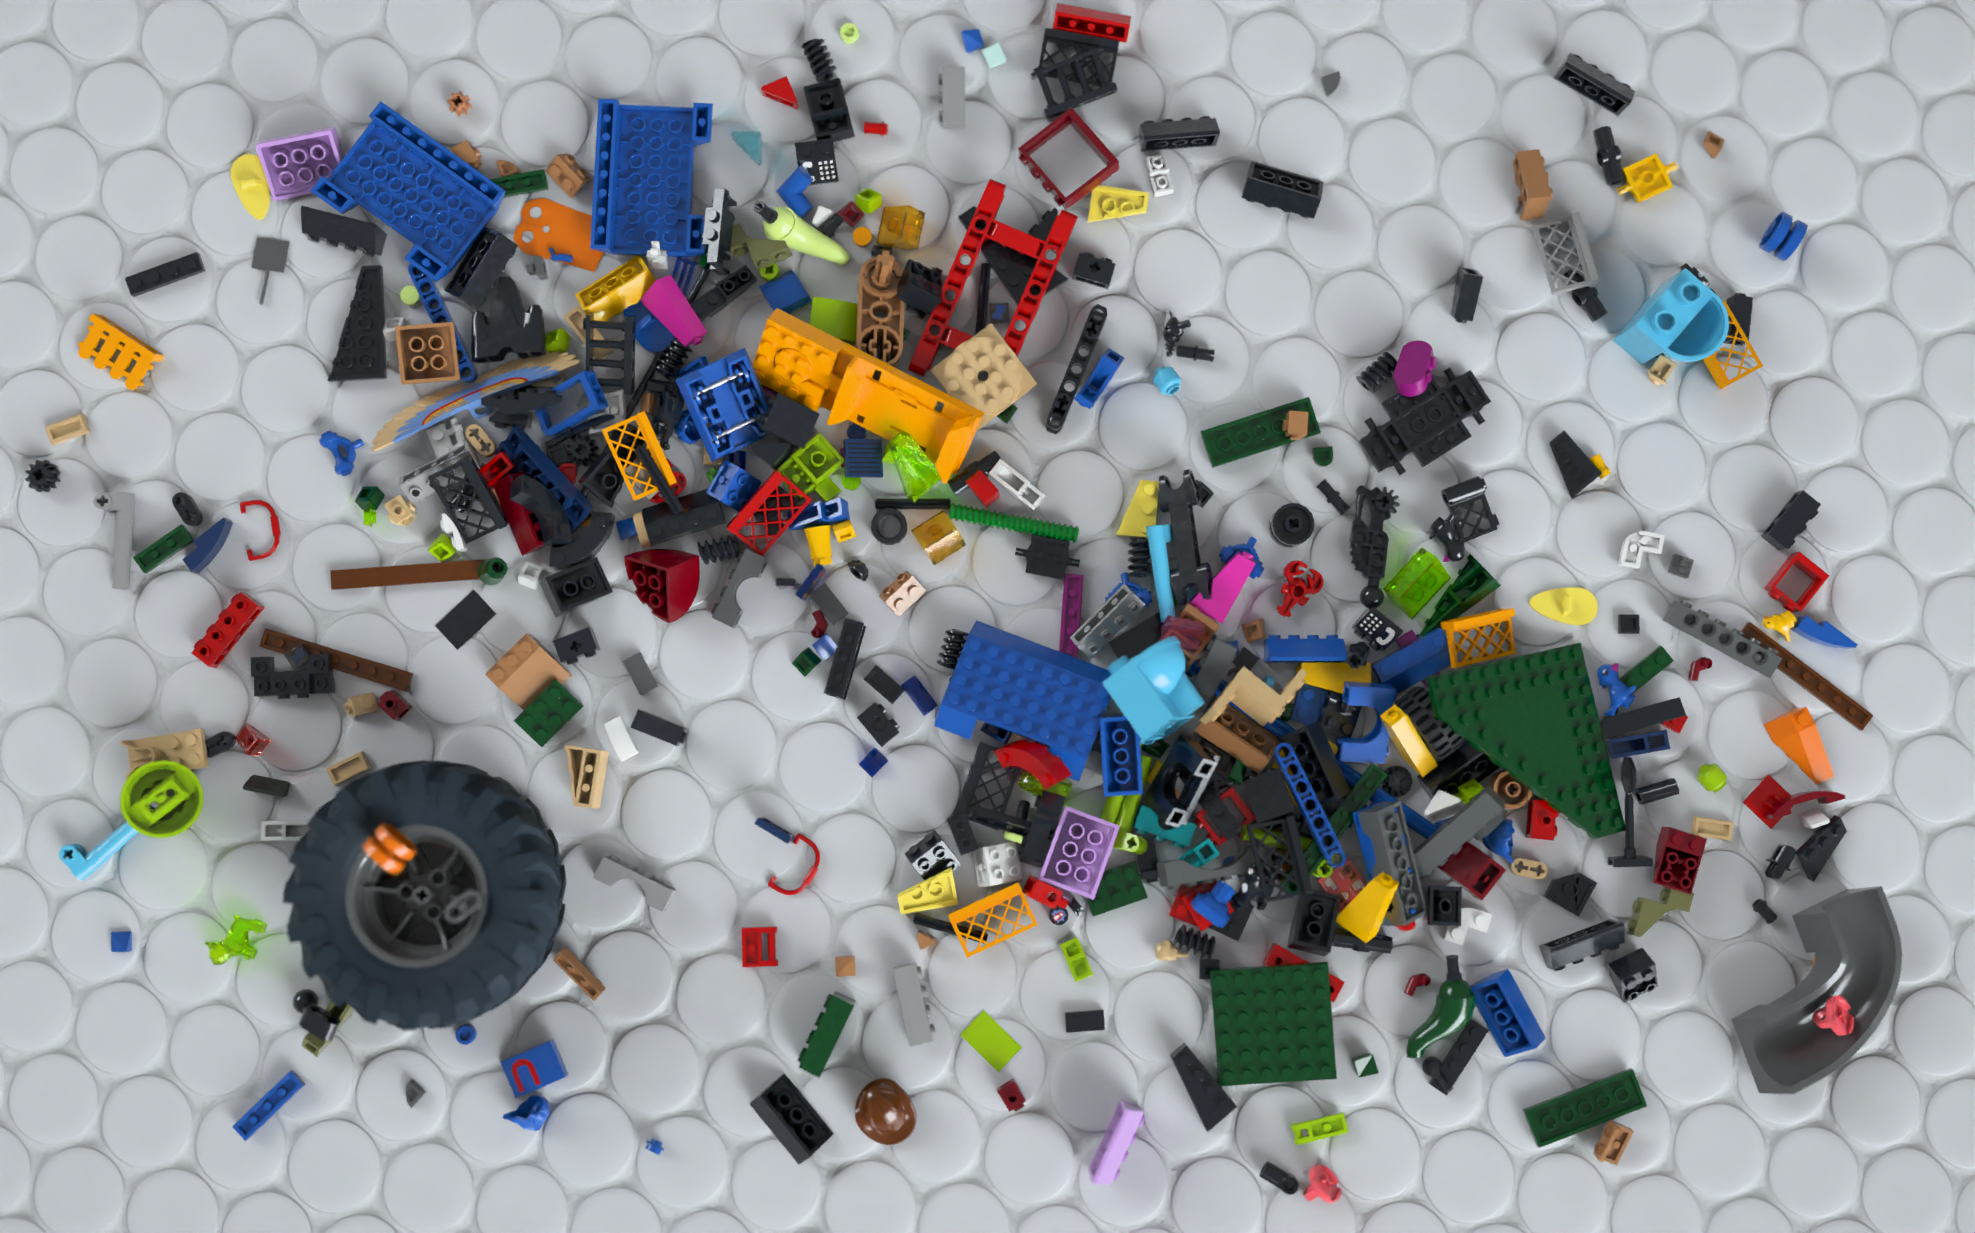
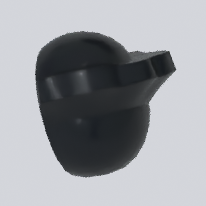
[847,560,868,581]

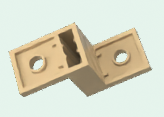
[1200,666,1307,727]

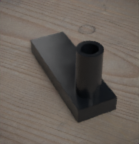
[970,800,1032,836]

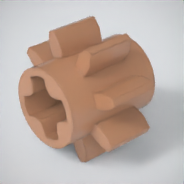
[447,91,472,117]

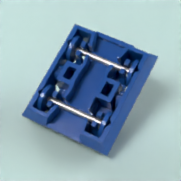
[675,348,769,462]

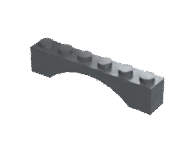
[1157,846,1272,890]

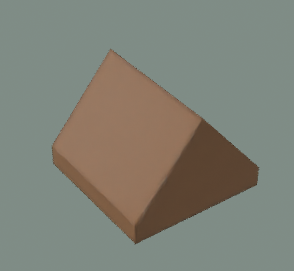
[640,393,656,415]
[917,931,936,950]

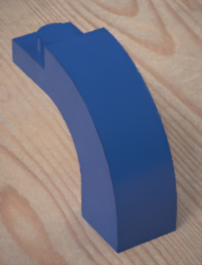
[1074,348,1124,409]

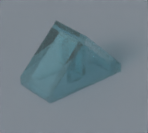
[731,131,762,166]

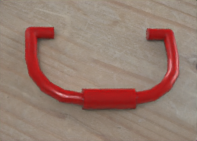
[240,500,281,561]
[768,833,820,895]

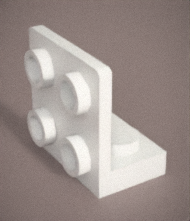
[972,842,1022,887]

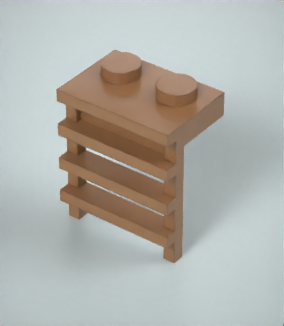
[1161,603,1220,668]

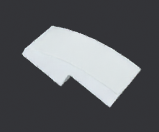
[1146,153,1173,197]
[440,513,469,552]
[604,716,639,761]

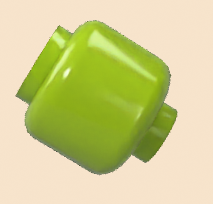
[1697,763,1727,792]

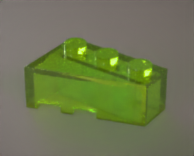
[888,430,941,502]

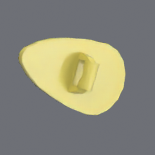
[231,154,270,220]
[1529,587,1598,626]

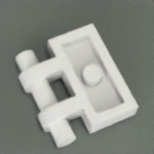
[426,418,468,458]

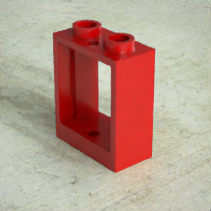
[1764,551,1829,612]
[1194,787,1256,846]

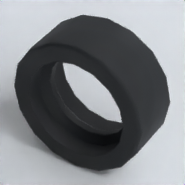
[871,508,907,545]

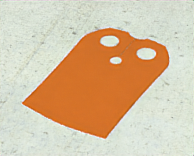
[513,198,604,272]

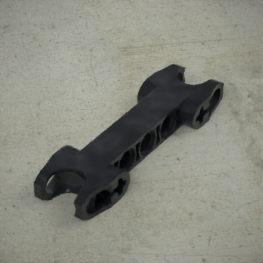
[1046,304,1107,435]
[1158,469,1213,606]

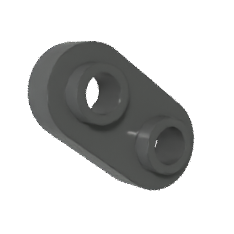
[444,890,483,923]

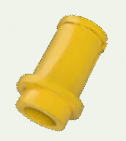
[1590,454,1611,479]
[1147,759,1164,783]

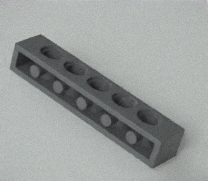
[1663,600,1782,678]

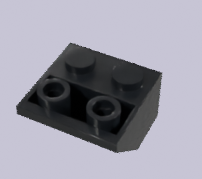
[897,259,942,314]
[1608,947,1658,1003]

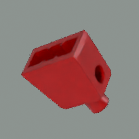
[1022,874,1069,909]

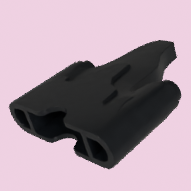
[471,276,546,363]

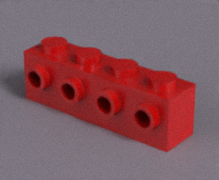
[1053,3,1131,43]
[191,592,265,668]
[1262,942,1345,1003]

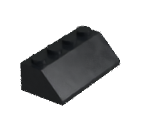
[1554,53,1635,116]
[1139,116,1220,152]
[1241,161,1324,219]
[301,206,387,257]
[444,227,518,309]
[642,489,727,545]
[1277,720,1351,809]
[1417,740,1500,800]
[1539,919,1625,971]
[749,1073,834,1164]

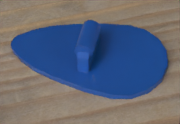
[623,301,675,353]

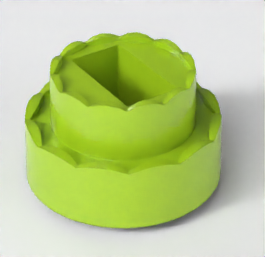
[120,761,203,838]

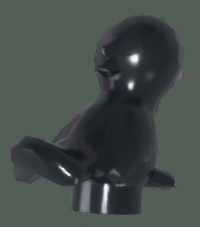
[1429,510,1466,562]

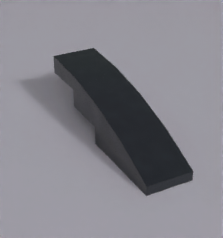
[1602,697,1686,738]

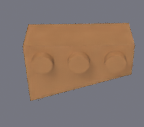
[1513,149,1553,220]

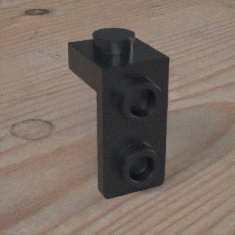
[1135,838,1159,883]

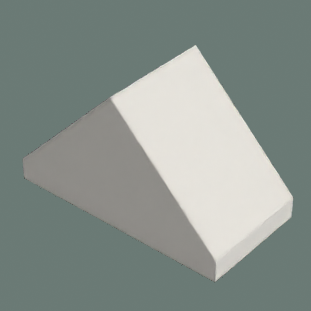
[1424,789,1466,824]

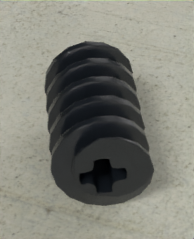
[801,39,837,82]
[653,338,693,380]
[1356,352,1397,393]
[697,535,740,565]
[1127,538,1152,578]
[937,628,969,670]
[1172,925,1216,961]

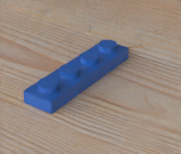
[232,1070,305,1141]

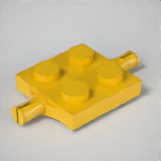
[1616,153,1678,204]

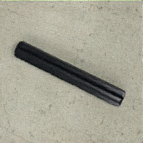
[975,263,991,335]
[635,445,683,515]
[875,499,950,509]
[913,913,988,944]

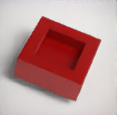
[1660,716,1688,734]

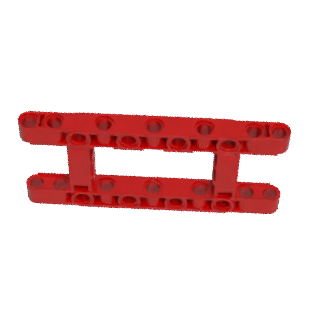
[908,179,1078,380]

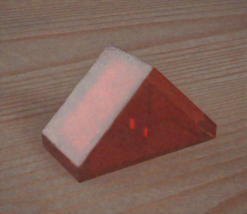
[235,722,271,756]

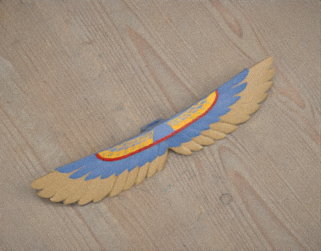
[371,351,581,452]

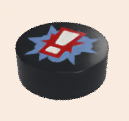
[1049,906,1068,925]

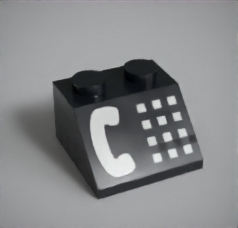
[795,138,839,186]
[1352,607,1403,651]

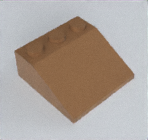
[395,322,460,385]
[485,633,572,710]

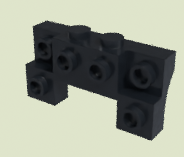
[702,188,737,275]
[251,654,335,699]

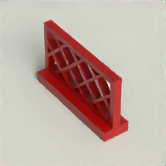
[727,468,812,556]

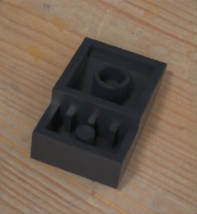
[803,78,855,142]
[1108,612,1171,659]

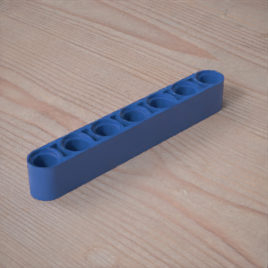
[408,264,478,383]
[1273,743,1346,868]

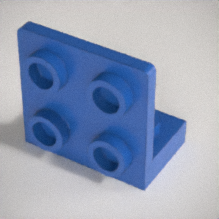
[706,460,761,512]

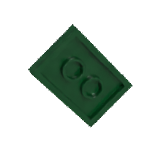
[514,679,583,747]
[1086,861,1148,917]

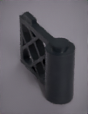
[1441,476,1499,542]

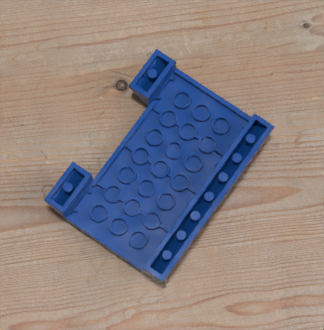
[590,99,713,258]
[310,101,506,282]
[934,620,1112,782]

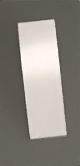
[988,459,1045,512]
[261,821,310,841]

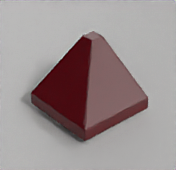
[836,201,864,228]

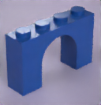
[1335,681,1397,763]

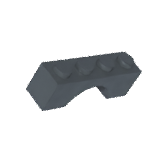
[711,549,769,629]

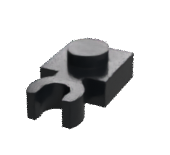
[1227,647,1259,677]

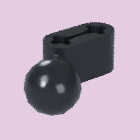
[293,989,340,1041]

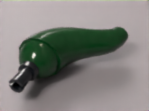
[1406,955,1476,1058]

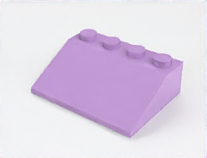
[255,126,343,201]
[1038,805,1120,900]
[1088,1099,1145,1185]

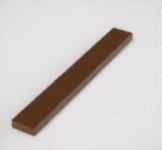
[330,559,484,590]
[1741,622,1873,731]
[259,628,413,692]

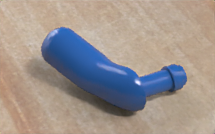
[549,248,573,263]

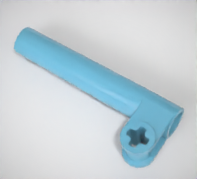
[1146,524,1176,622]
[59,805,155,881]

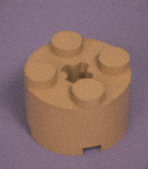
[1488,770,1532,809]

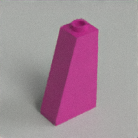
[640,275,707,347]
[1189,551,1256,624]

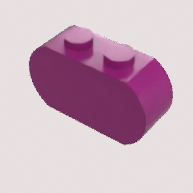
[1393,340,1437,397]

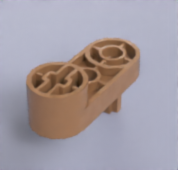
[855,250,904,381]

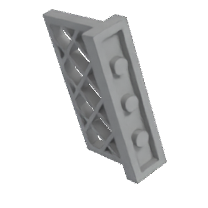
[1532,211,1599,295]

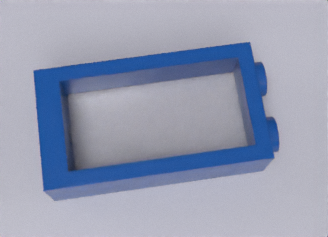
[535,371,609,436]

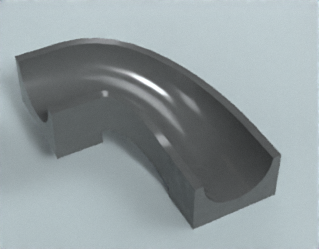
[1731,886,1902,1094]

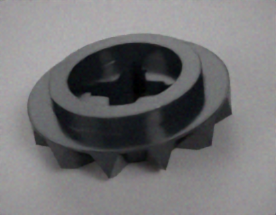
[1382,766,1413,797]

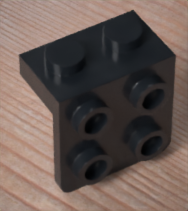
[904,830,961,880]

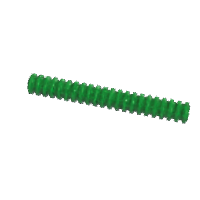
[949,503,1079,543]

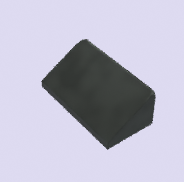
[243,775,290,797]

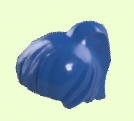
[674,409,701,445]
[1482,818,1515,863]
[503,1095,550,1131]

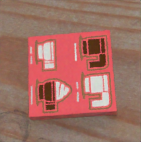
[1317,859,1367,913]

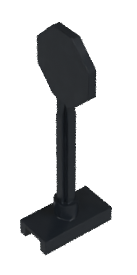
[1608,757,1653,867]

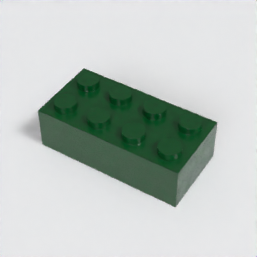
[797,991,856,1078]

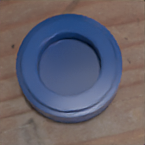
[455,1024,477,1045]

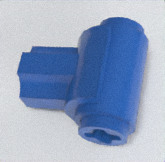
[1190,880,1235,928]

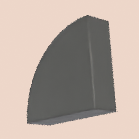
[1320,71,1340,96]
[406,1079,426,1108]

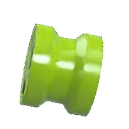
[759,263,780,282]

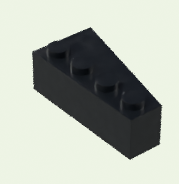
[577,424,645,508]
[1170,1043,1237,1132]

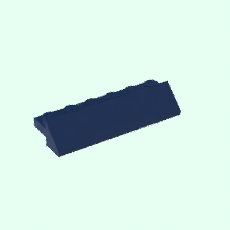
[495,425,593,534]

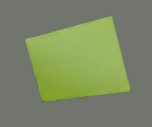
[960,1010,1022,1072]

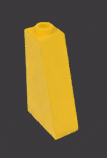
[1295,663,1371,696]
[1380,705,1438,777]
[1336,872,1399,943]

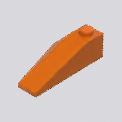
[1763,707,1834,785]

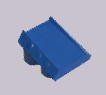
[759,270,812,315]

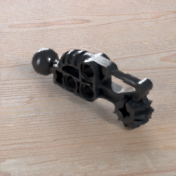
[1349,485,1400,608]

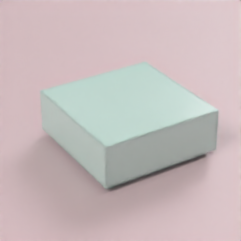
[981,43,1006,69]

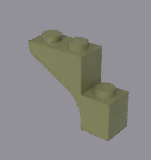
[730,223,793,270]
[1627,887,1694,937]
[301,1001,354,1057]

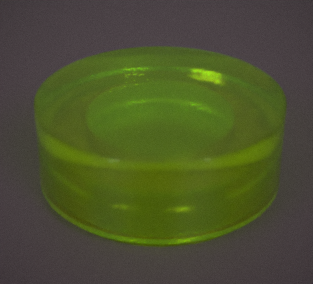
[842,474,861,491]

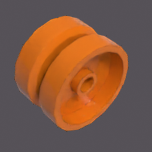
[363,823,418,874]

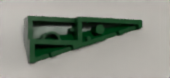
[1416,554,1501,638]

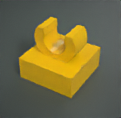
[832,520,856,543]

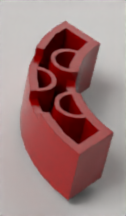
[994,740,1072,790]

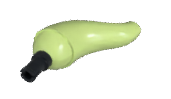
[754,201,850,265]

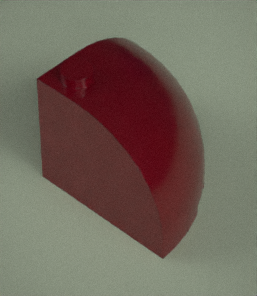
[624,549,700,623]

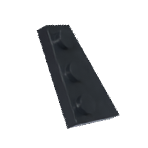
[1549,430,1602,499]
[1795,815,1847,881]

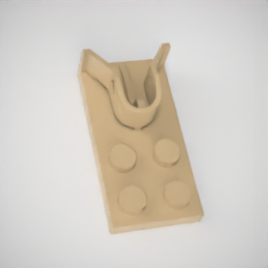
[120,729,209,780]

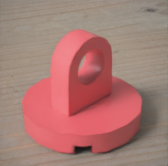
[1812,996,1854,1036]
[1303,1164,1341,1203]

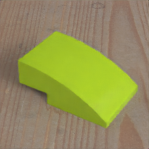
[810,296,857,344]
[778,433,844,502]

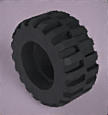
[1394,686,1464,761]

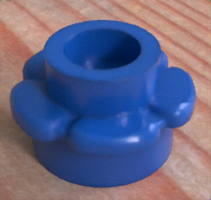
[645,1138,664,1155]

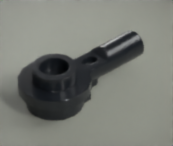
[1422,1057,1453,1093]

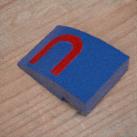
[500,1039,569,1098]

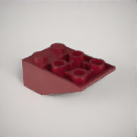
[1653,826,1707,895]
[1437,841,1506,900]

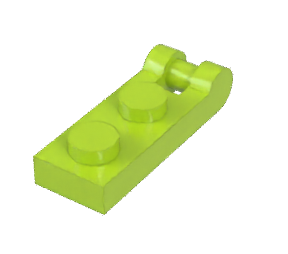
[1290,1112,1349,1145]

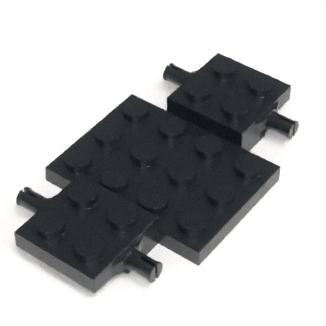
[1358,367,1491,476]

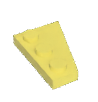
[1087,185,1149,223]
[1116,480,1159,538]
[897,867,958,914]

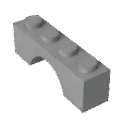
[593,854,676,912]

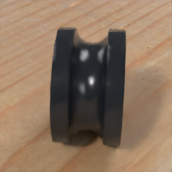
[1068,897,1085,917]

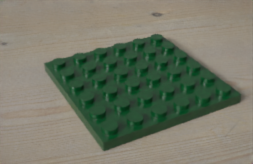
[1210,962,1337,1086]

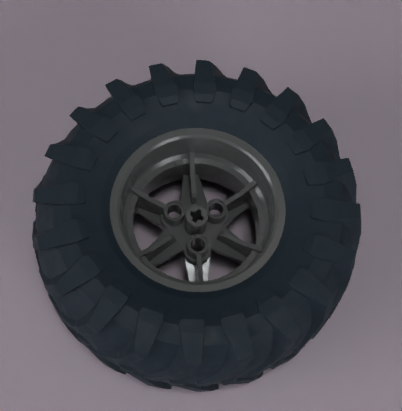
[283,760,567,1031]

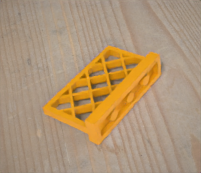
[1703,300,1763,390]
[602,411,677,501]
[1441,608,1516,668]
[948,882,1038,958]

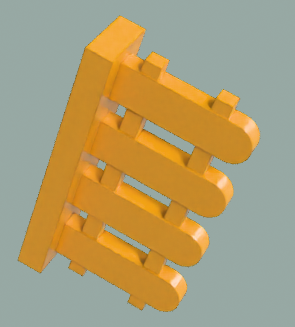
[78,313,164,390]

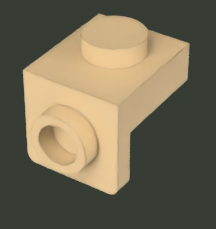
[1647,354,1677,386]
[345,692,378,718]

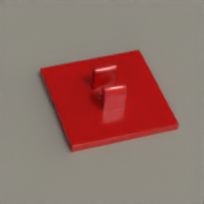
[1743,775,1793,829]

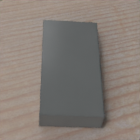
[810,583,849,625]
[623,652,658,695]

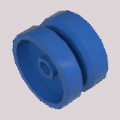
[1759,212,1808,261]

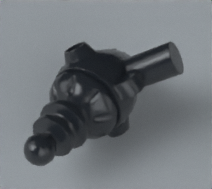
[1163,310,1191,357]

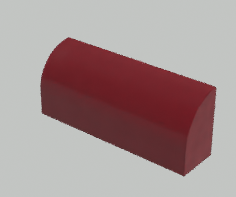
[493,471,547,556]

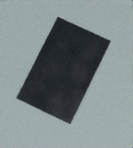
[435,590,496,650]

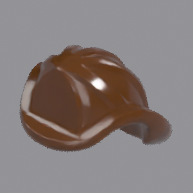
[855,1078,917,1145]

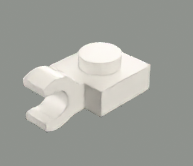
[647,241,669,269]

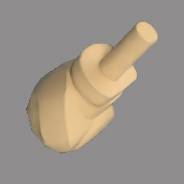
[1155,940,1188,961]

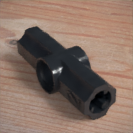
[1593,126,1625,186]
[1563,266,1608,323]
[947,451,1002,496]
[1346,641,1370,669]
[1332,929,1393,954]

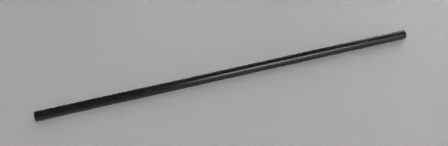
[580,263,711,498]

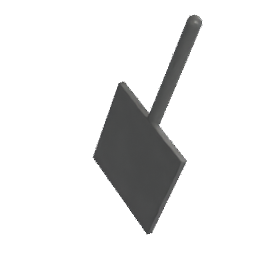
[251,237,290,305]

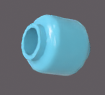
[1153,366,1181,395]

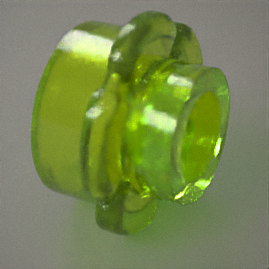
[364,508,376,527]

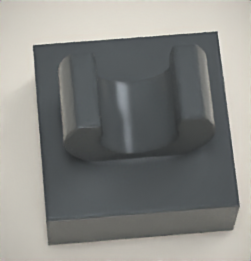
[526,256,548,280]
[1667,554,1694,579]

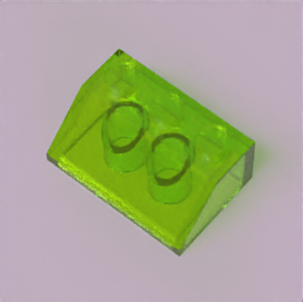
[1383,548,1451,619]

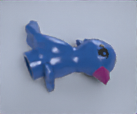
[1597,663,1636,716]

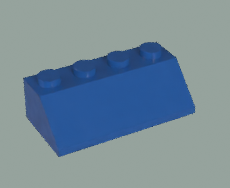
[1371,628,1451,694]
[1264,635,1347,663]
[1099,716,1143,797]
[1471,969,1546,1057]

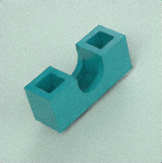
[1133,805,1197,849]
[1175,837,1220,868]

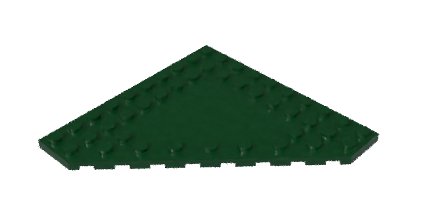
[1425,643,1625,839]

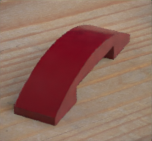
[1764,791,1846,819]

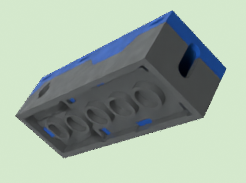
[1352,801,1427,931]

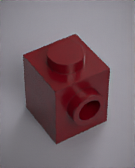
[377,690,412,721]
[997,1078,1026,1112]

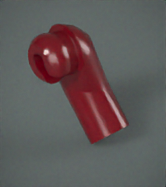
[811,609,828,638]
[1688,657,1713,681]
[1404,973,1431,997]

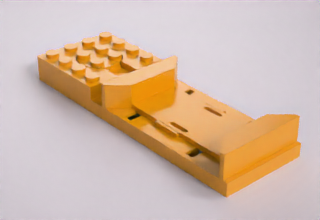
[753,308,984,484]

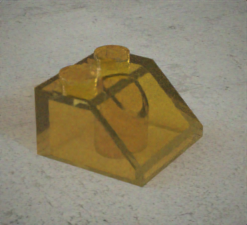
[876,205,925,250]
[911,510,966,565]

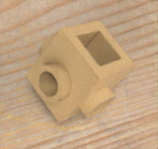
[384,495,417,526]

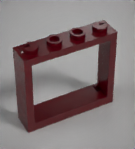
[1018,107,1119,210]

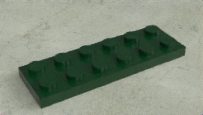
[1200,397,1321,468]
[1523,1068,1647,1148]

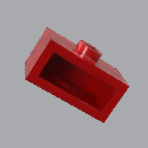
[1525,799,1559,841]

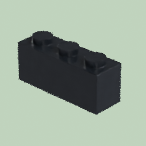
[1761,490,1821,551]

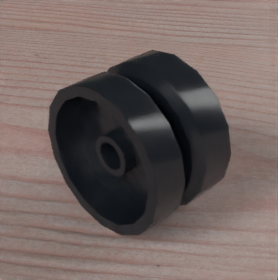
[1269,503,1314,548]

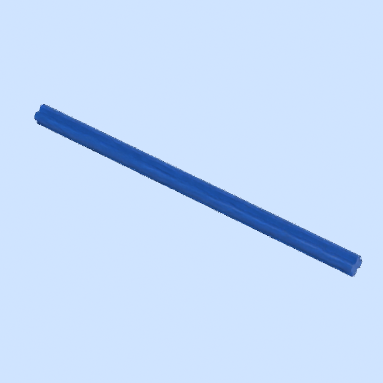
[1185,661,1439,839]

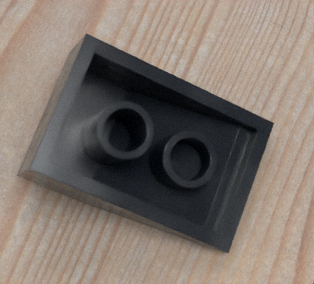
[540,557,613,617]
[1287,889,1340,957]

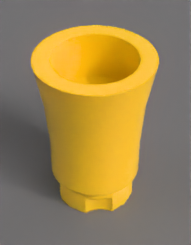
[804,525,832,566]

